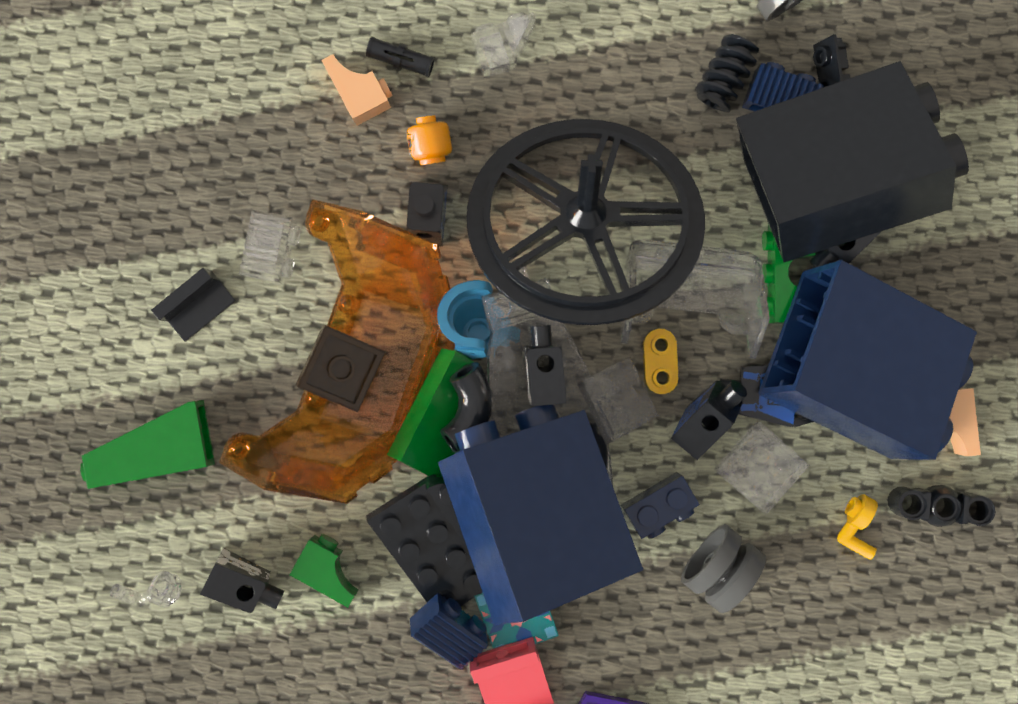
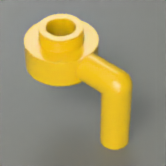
[837,494,878,560]

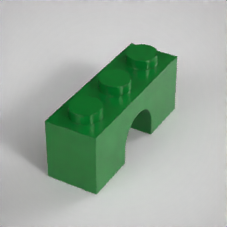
[762,225,815,324]

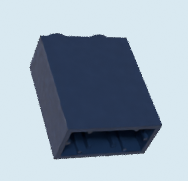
[758,260,977,460]
[438,404,643,625]

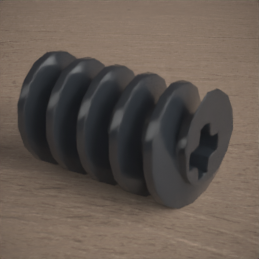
[696,34,759,113]

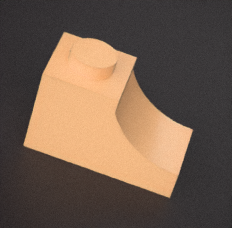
[322,54,393,126]
[949,388,981,456]

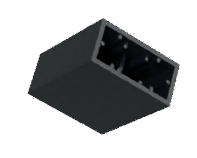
[736,61,969,262]

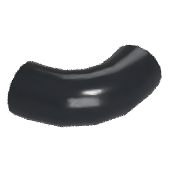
[440,362,492,453]

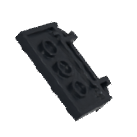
[366,474,482,606]

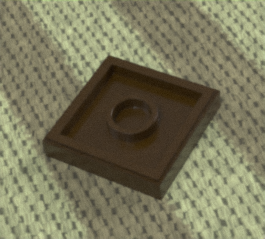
[295,324,385,412]

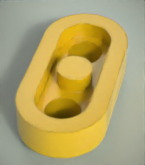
[643,329,678,394]

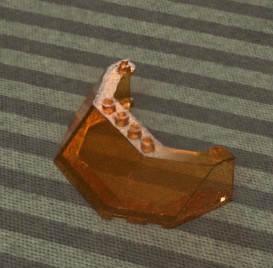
[219,199,455,504]

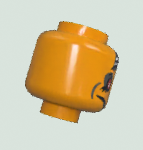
[406,115,452,165]

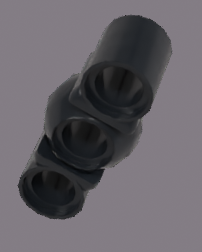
[887,485,996,527]

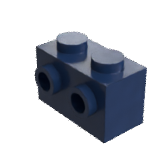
[621,472,700,539]

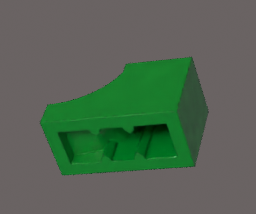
[289,534,359,608]

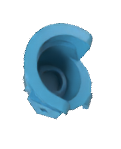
[437,280,520,359]

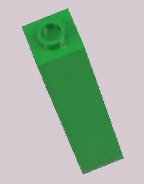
[387,348,482,477]
[80,400,215,489]

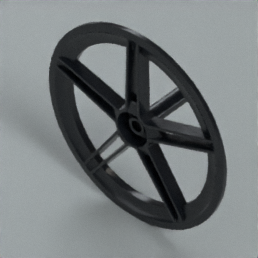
[466,119,705,325]

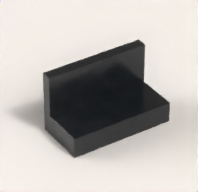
[151,268,236,342]

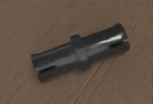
[366,36,435,78]

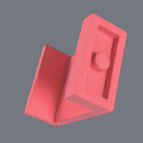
[470,637,554,704]

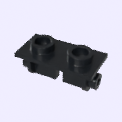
[813,34,850,88]

